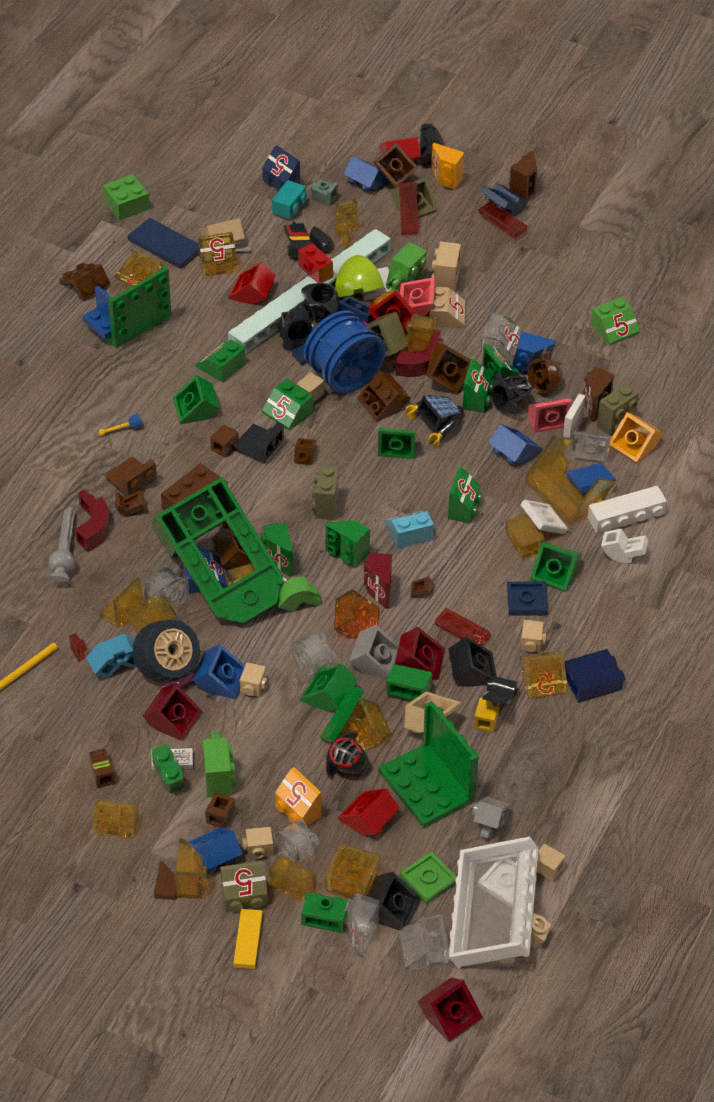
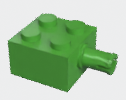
[385,242,427,293]
[202,731,236,798]

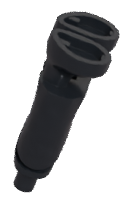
[420,124,446,168]

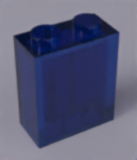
[562,649,625,703]

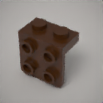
[59,263,110,300]
[106,457,157,496]

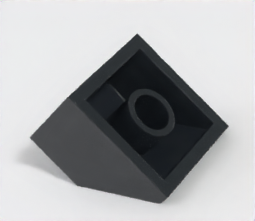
[448,637,497,687]
[361,872,421,932]

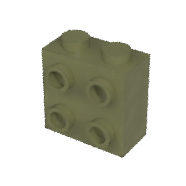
[366,312,409,357]
[597,383,639,436]
[312,465,339,520]

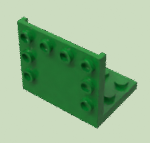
[84,265,171,348]
[378,701,479,829]

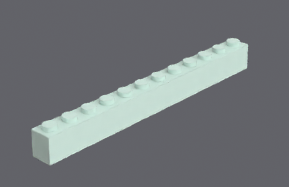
[228,229,391,354]

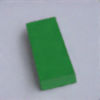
[320,687,364,742]

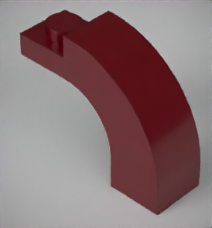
[395,330,443,377]
[75,489,110,552]

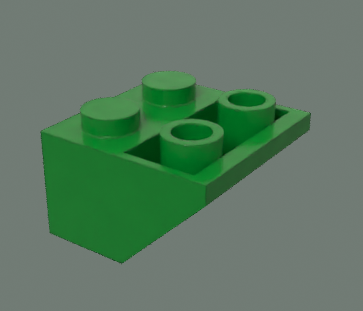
[325,520,370,568]

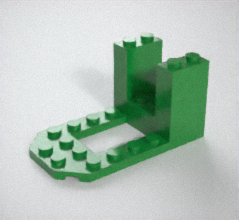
[151,477,283,624]

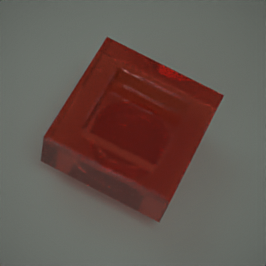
[69,633,87,662]

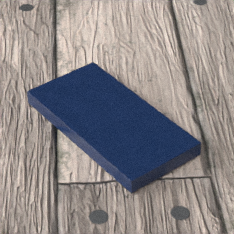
[128,218,203,269]

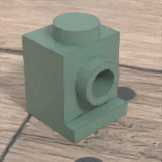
[311,179,338,206]

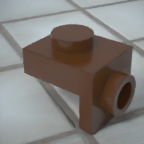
[114,490,146,517]

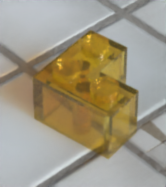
[406,314,438,352]

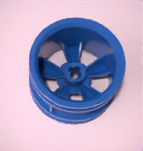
[304,311,386,393]

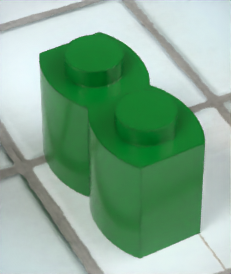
[152,744,184,793]

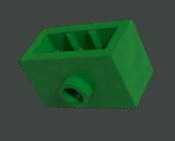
[386,664,432,700]
[301,892,349,933]

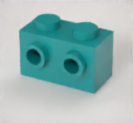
[272,180,307,219]

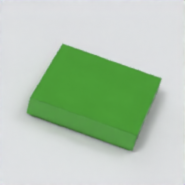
[399,851,457,905]

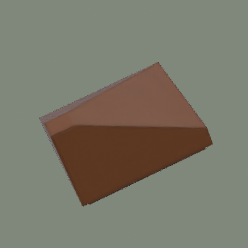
[411,576,435,598]

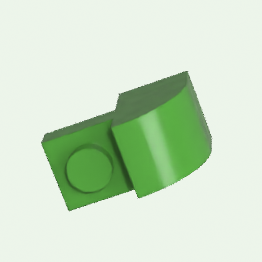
[277,577,322,612]

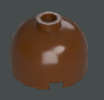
[528,358,562,395]

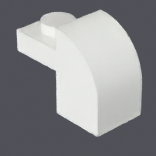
[601,529,648,563]

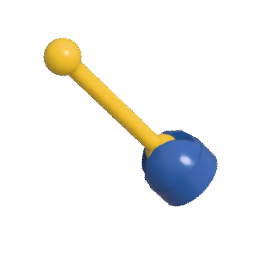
[98,413,143,436]

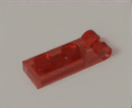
[435,608,491,646]

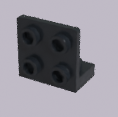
[234,422,284,462]

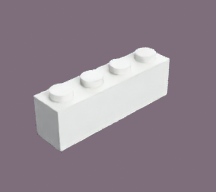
[587,486,667,533]

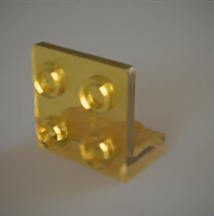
[334,199,358,249]
[100,577,143,628]

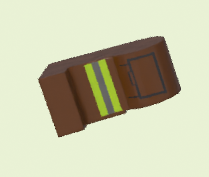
[89,748,115,789]

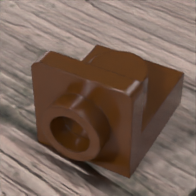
[294,438,317,465]

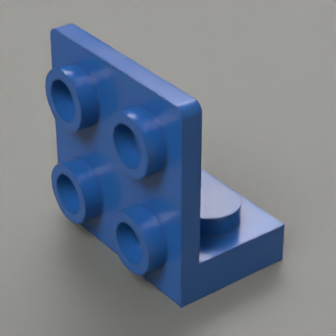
[82,286,111,340]

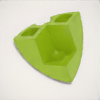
[335,255,384,297]

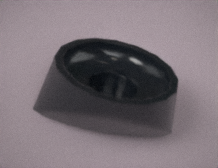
[309,226,334,254]

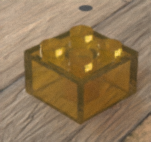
[325,843,380,902]

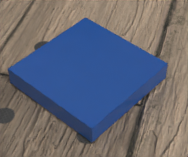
[567,463,616,493]

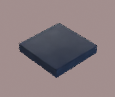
[507,581,548,616]

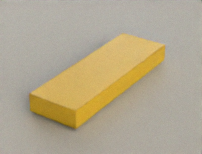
[233,909,263,969]

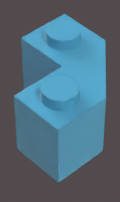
[86,634,137,678]

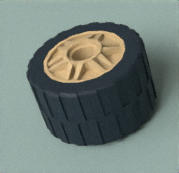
[132,619,200,681]

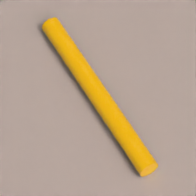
[0,642,58,691]

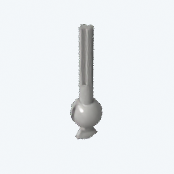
[48,507,75,583]

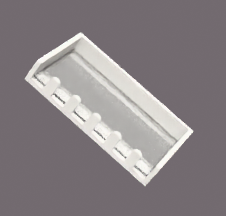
[448,837,538,969]

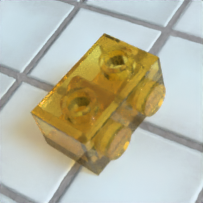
[506,514,545,559]
[127,595,176,634]
[92,800,139,837]
[269,855,316,902]

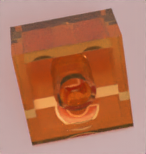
[334,589,379,639]

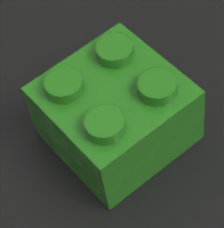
[103,174,150,220]

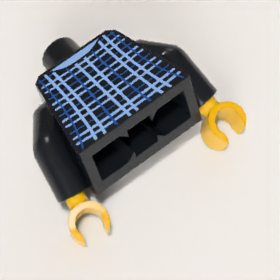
[406,395,464,448]

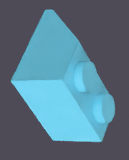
[385,511,434,549]

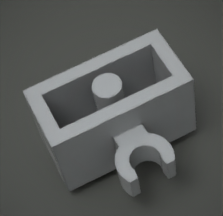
[472,797,511,838]

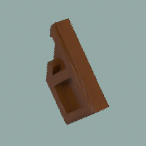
[154,861,178,900]

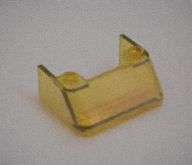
[526,434,617,522]

